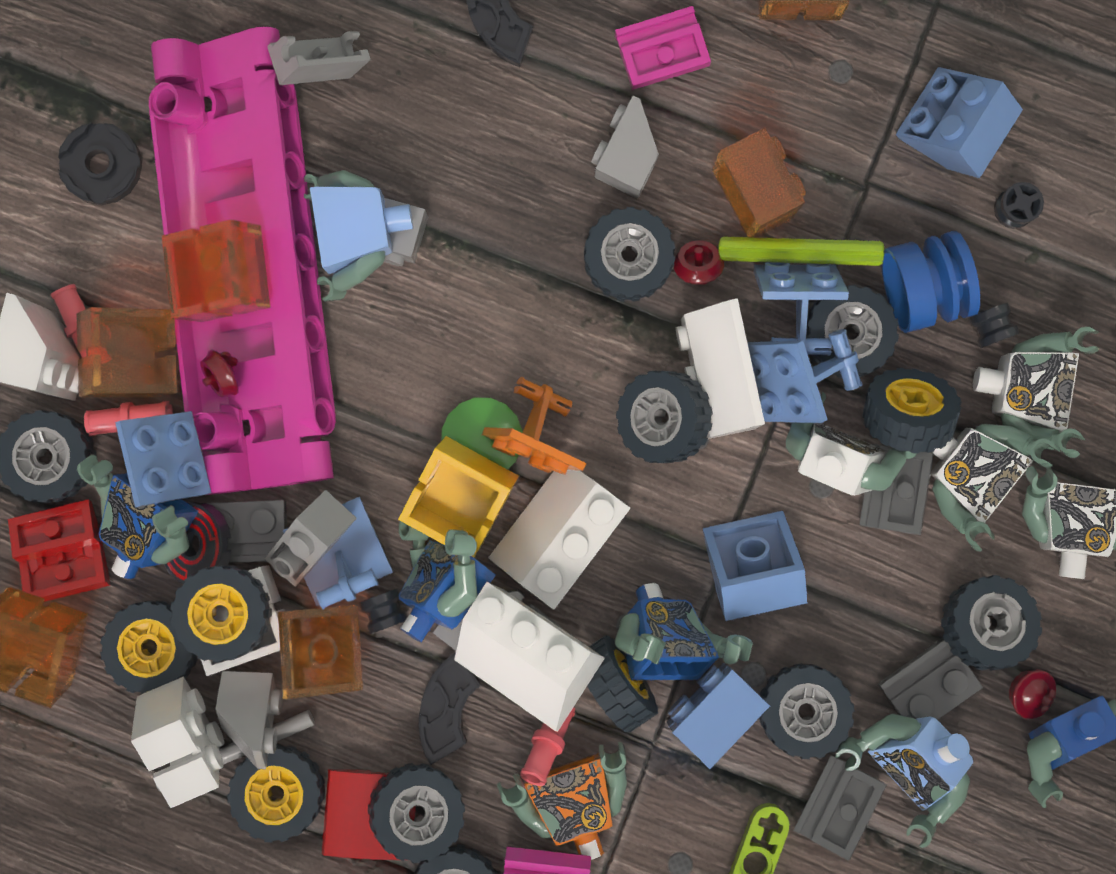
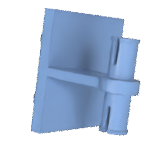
[754,262,849,356]
[747,329,863,423]
[115,411,211,507]
[283,496,393,609]

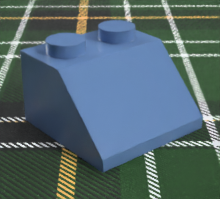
[703,511,807,621]

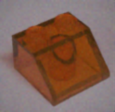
[278,605,363,699]

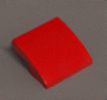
[8,499,111,605]
[322,769,416,860]

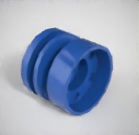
[882,231,980,333]

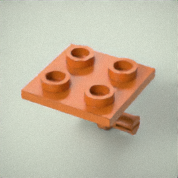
[482,377,586,475]

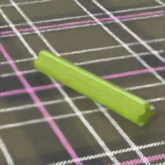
[718,237,884,266]

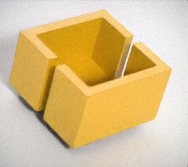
[398,436,519,558]

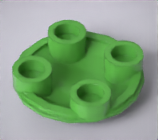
[441,398,523,469]

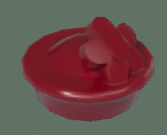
[674,240,724,285]
[200,349,239,397]
[1009,669,1056,719]

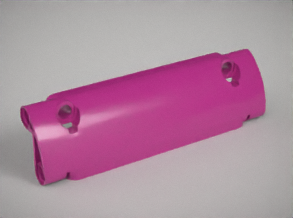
[149,27,336,495]

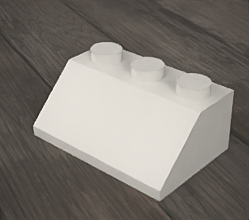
[0,293,87,401]
[676,298,765,439]
[488,470,630,610]
[454,582,605,732]

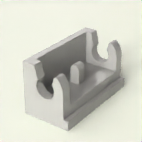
[267,31,371,85]

